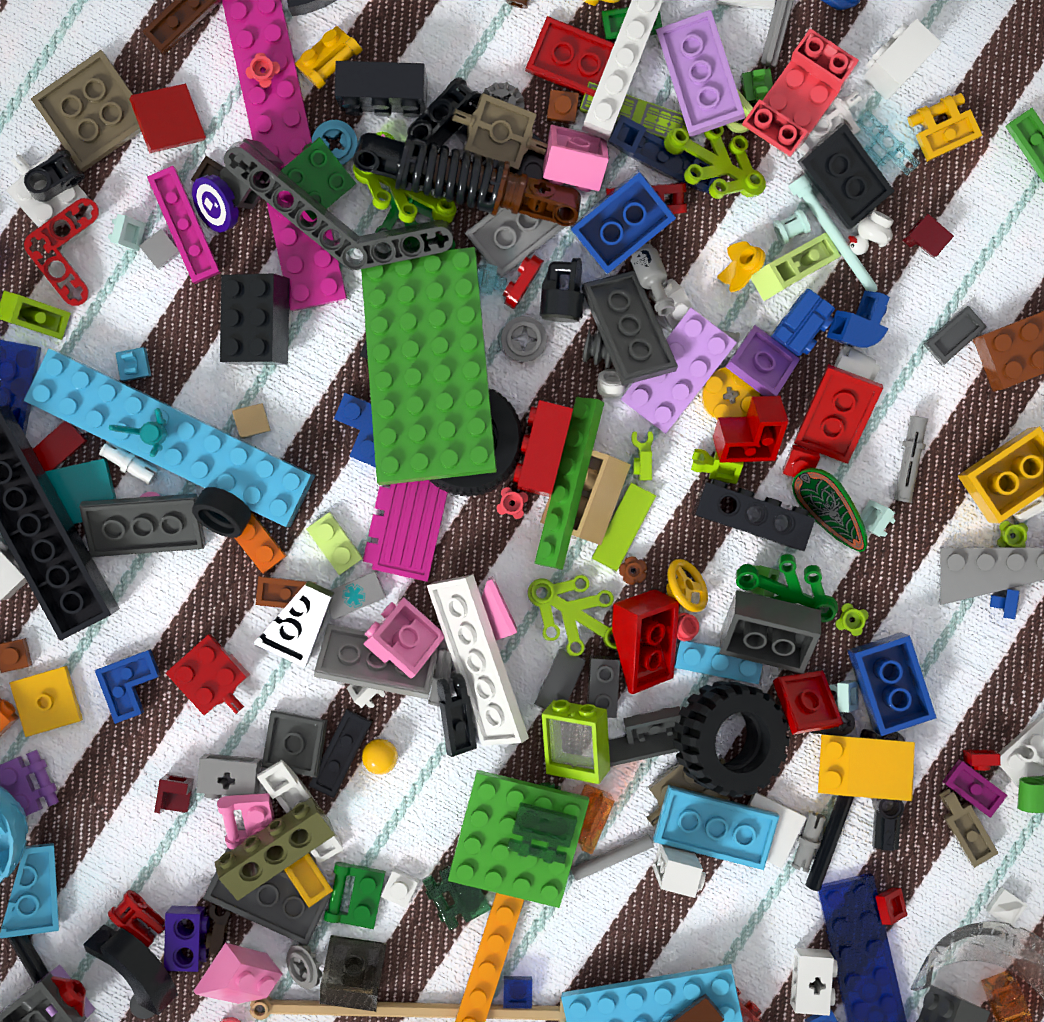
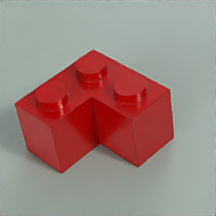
[713,396,789,463]

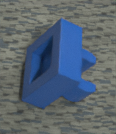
[990,589,1020,619]

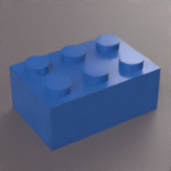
[570,169,676,274]
[847,632,937,736]

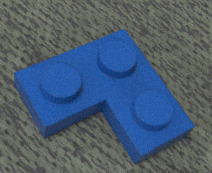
[334,393,376,467]
[94,649,161,724]

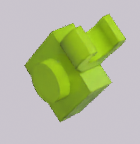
[631,431,653,481]
[691,449,744,484]

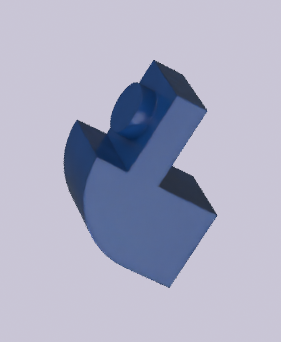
[827,291,890,348]

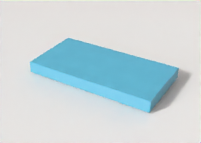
[653,785,780,870]

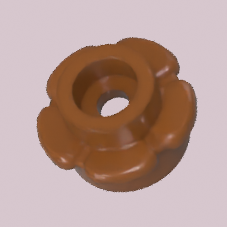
[619,556,647,585]

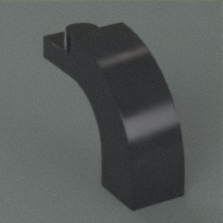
[83,924,178,1015]

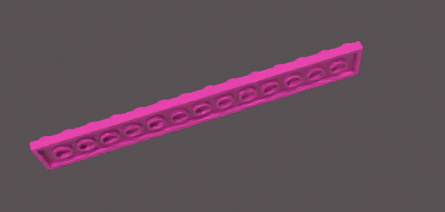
[222,0,348,312]

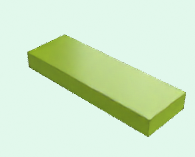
[591,482,656,572]

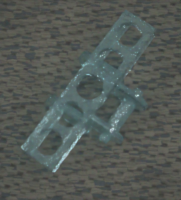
[855,110,920,176]

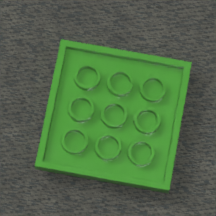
[448,770,589,908]

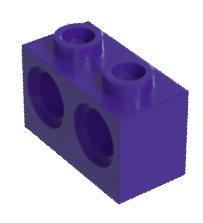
[164,905,210,972]

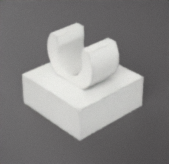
[347,684,385,708]

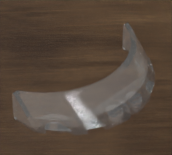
[910,921,1044,999]

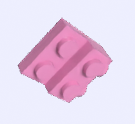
[364,598,444,678]

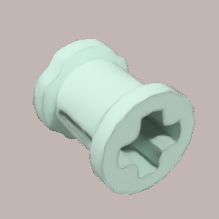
[773,209,811,245]

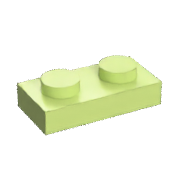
[306,512,363,575]

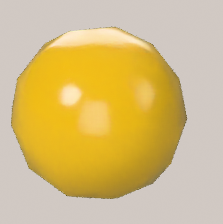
[362,739,398,775]

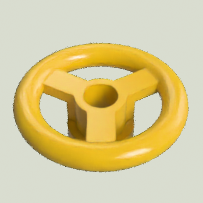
[666,559,708,612]

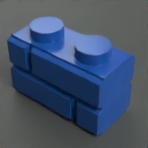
[770,288,835,357]

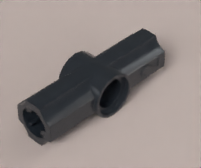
[872,798,904,851]

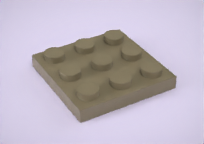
[30,50,141,172]

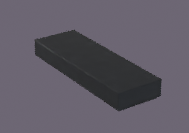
[309,708,373,798]

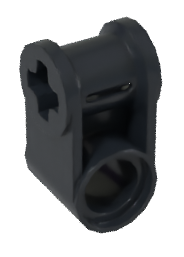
[24,150,85,202]

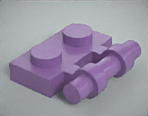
[0,749,59,816]

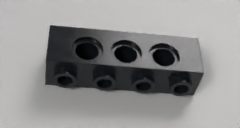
[692,479,815,552]

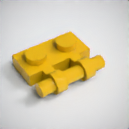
[907,93,982,162]

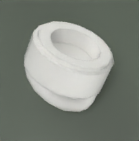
[597,369,626,398]

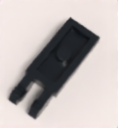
[437,673,477,757]

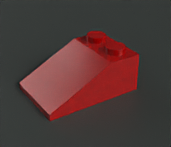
[612,589,679,694]

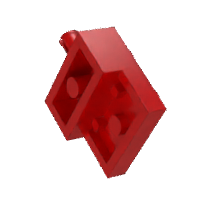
[165,634,251,715]

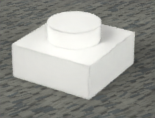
[381,868,419,909]

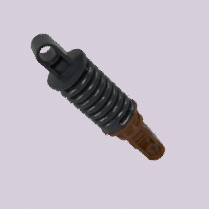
[353,133,581,226]

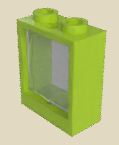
[542,700,610,784]

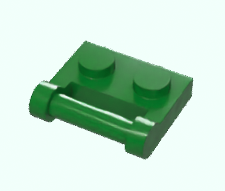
[324,862,386,930]

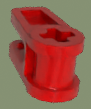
[108,890,165,948]

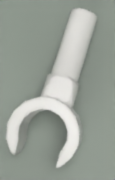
[1017,743,1044,767]

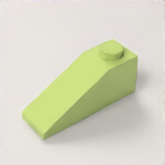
[751,232,841,301]

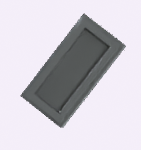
[923,305,987,365]

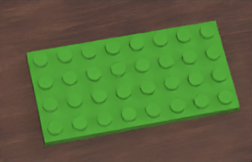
[361,247,497,486]

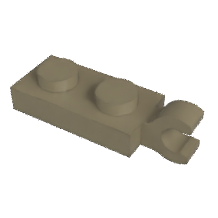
[939,788,999,868]

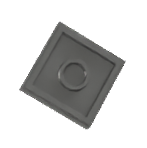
[261,710,328,778]

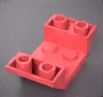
[742,28,859,157]

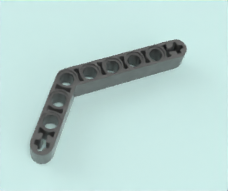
[224,141,453,270]

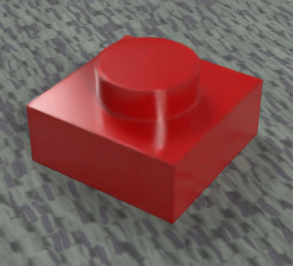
[782,444,820,477]
[963,749,1001,771]
[875,887,908,925]

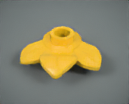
[717,241,766,292]

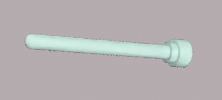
[788,173,877,292]

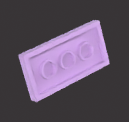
[656,10,745,137]
[620,307,737,434]

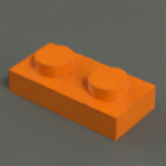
[235,511,287,574]

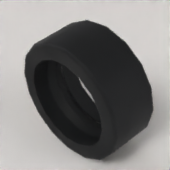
[192,487,251,538]

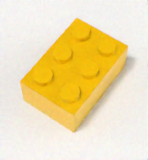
[957,426,1044,524]

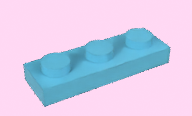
[674,640,763,684]

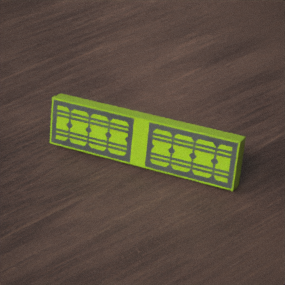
[579,82,691,140]

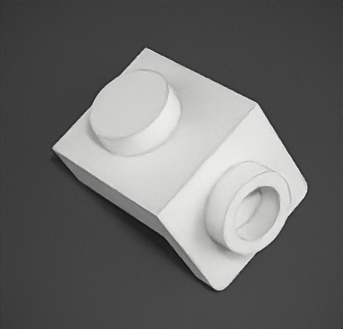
[649,279,694,330]

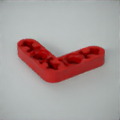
[24,198,99,306]

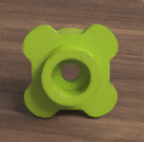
[997,521,1028,547]
[835,603,869,636]

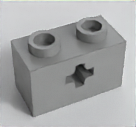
[196,753,262,799]

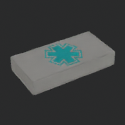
[329,571,386,620]

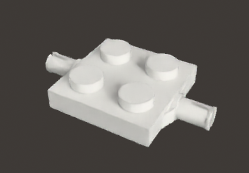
[777,90,862,160]
[6,154,90,236]

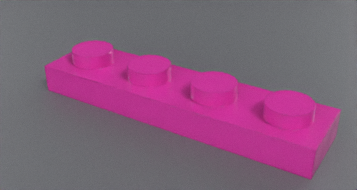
[147,166,221,284]

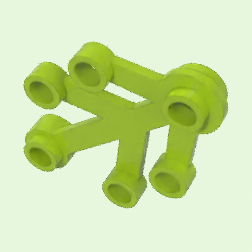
[664,126,766,199]
[353,164,457,223]
[527,575,617,656]

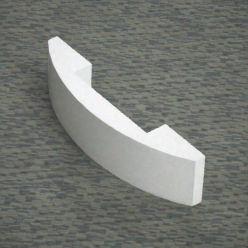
[257,760,343,864]

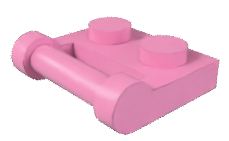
[217,793,275,849]

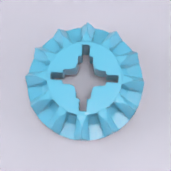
[312,120,358,165]

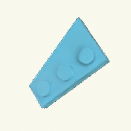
[0,843,59,938]

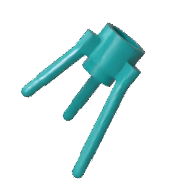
[109,408,167,457]

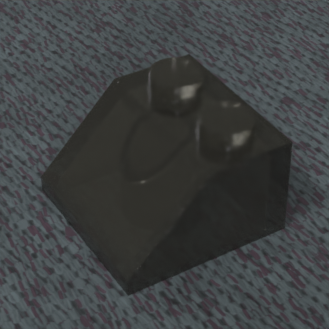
[320,935,387,1012]

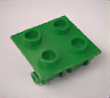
[280,137,357,220]

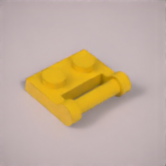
[295,25,363,89]

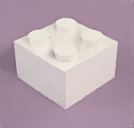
[862,18,942,101]

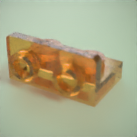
[578,784,615,854]

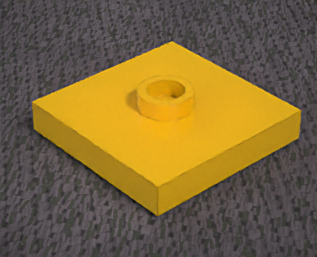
[9,666,83,737]

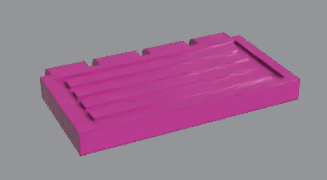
[363,480,448,582]

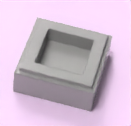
[139,228,180,270]

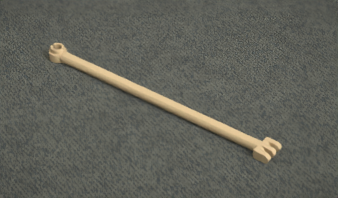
[249,996,566,1022]

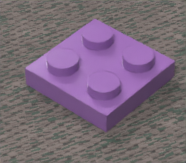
[725,325,800,396]

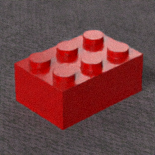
[513,400,573,498]

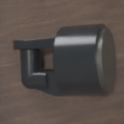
[539,258,585,323]

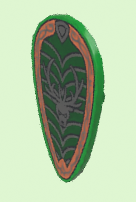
[792,468,868,552]

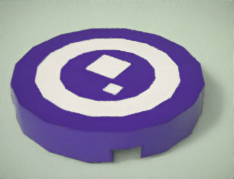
[192,174,239,233]

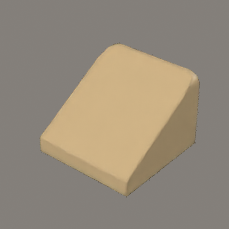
[232,403,271,439]

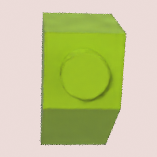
[0,291,71,340]

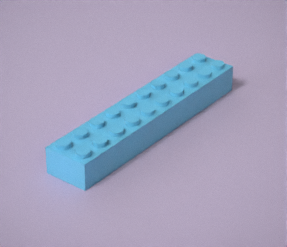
[24,349,316,527]

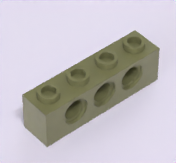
[214,797,335,901]

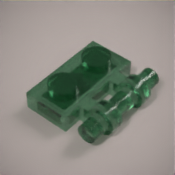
[507,802,577,864]
[422,863,492,931]

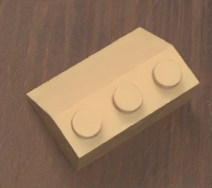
[540,450,631,545]

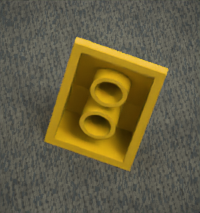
[818,734,915,801]

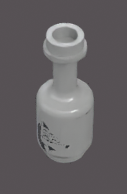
[631,244,675,316]

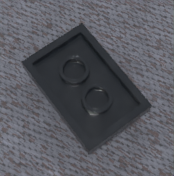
[797,123,894,229]

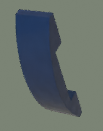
[608,115,718,194]

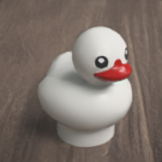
[848,210,894,255]

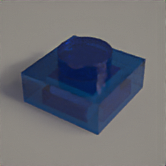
[503,976,532,1009]

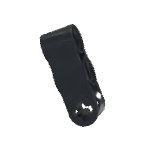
[407,77,481,150]

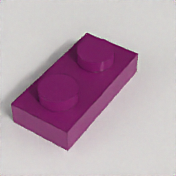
[942,759,1008,818]

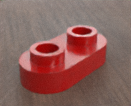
[502,255,544,309]

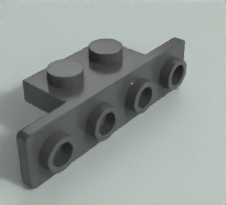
[609,706,681,767]

